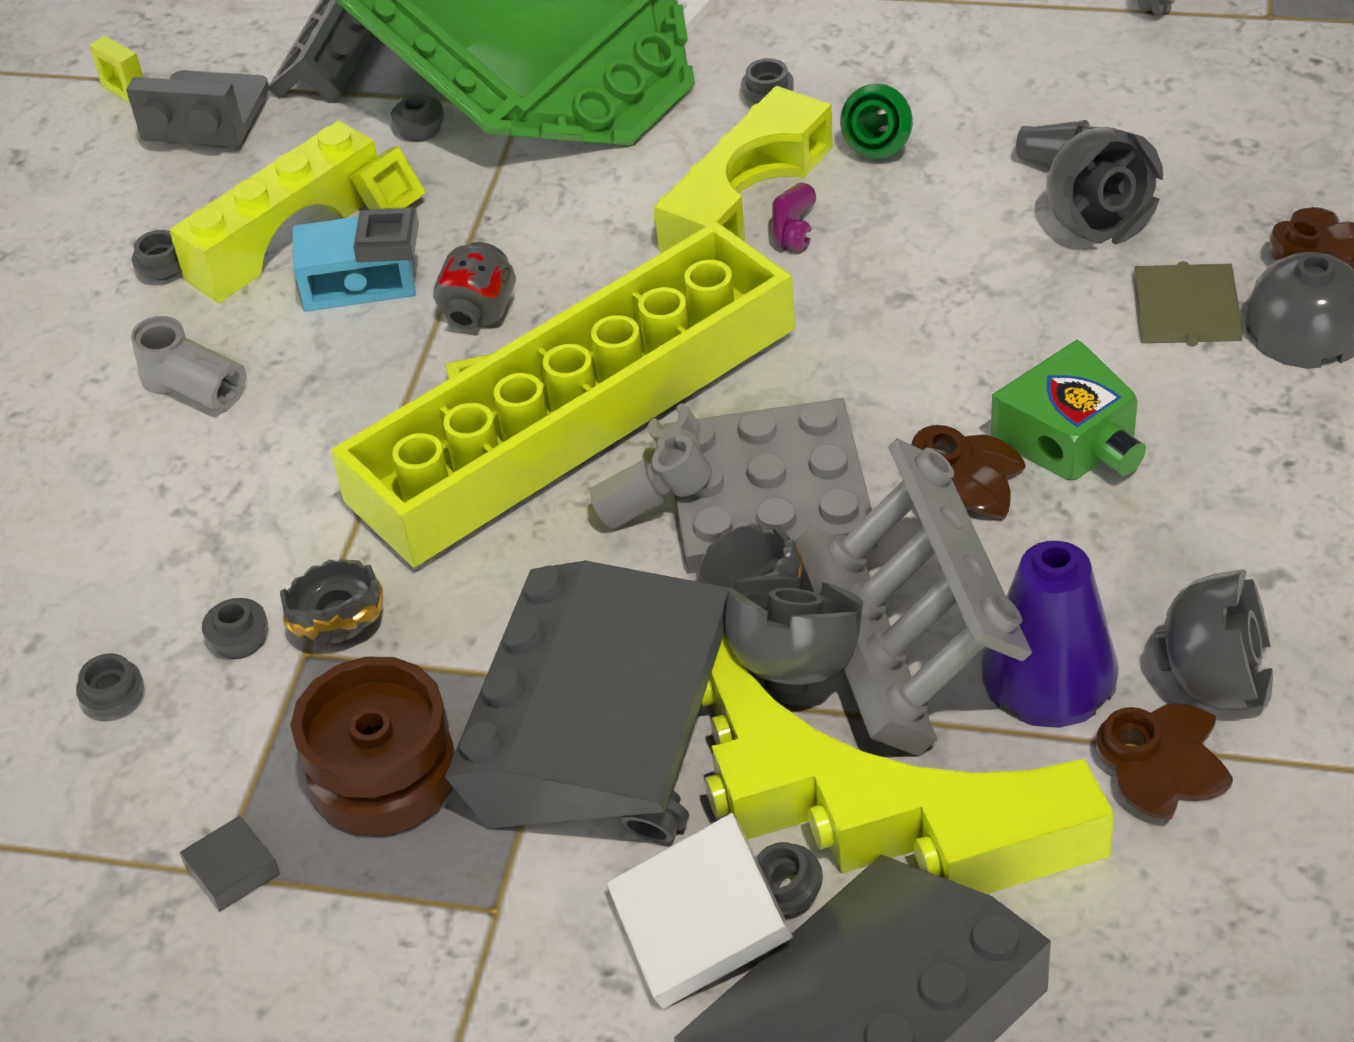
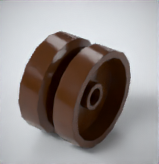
[290,656,455,835]

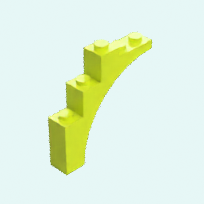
[700,633,1114,894]

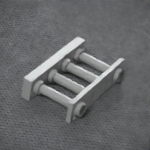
[795,438,1032,756]

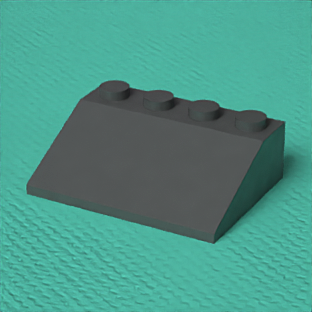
[445,560,729,829]
[674,854,1051,1042]

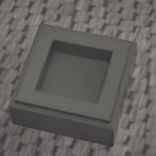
[353,207,419,263]
[179,815,280,911]

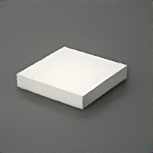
[606,813,793,1009]

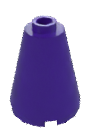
[982,540,1119,728]

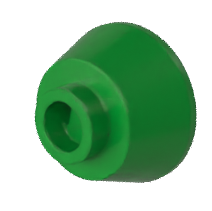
[840,84,913,159]

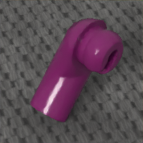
[772,182,816,251]

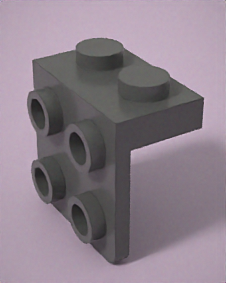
[126,70,269,147]

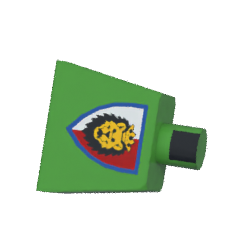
[991,339,1146,480]

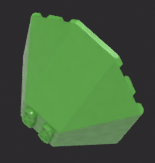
[335,0,695,146]

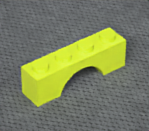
[653,86,833,252]
[169,120,377,303]

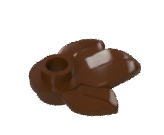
[1270,207,1354,268]
[911,425,1026,520]
[1096,703,1233,820]

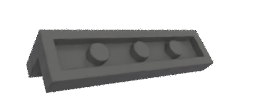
[269,0,374,103]

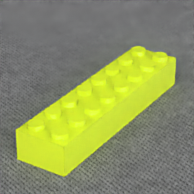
[330,221,795,568]

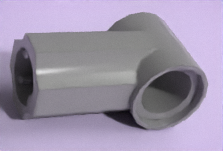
[131,316,247,411]

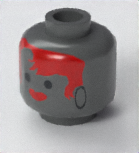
[433,242,516,330]

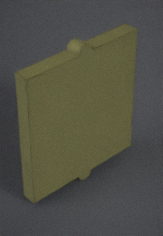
[1134,261,1243,346]

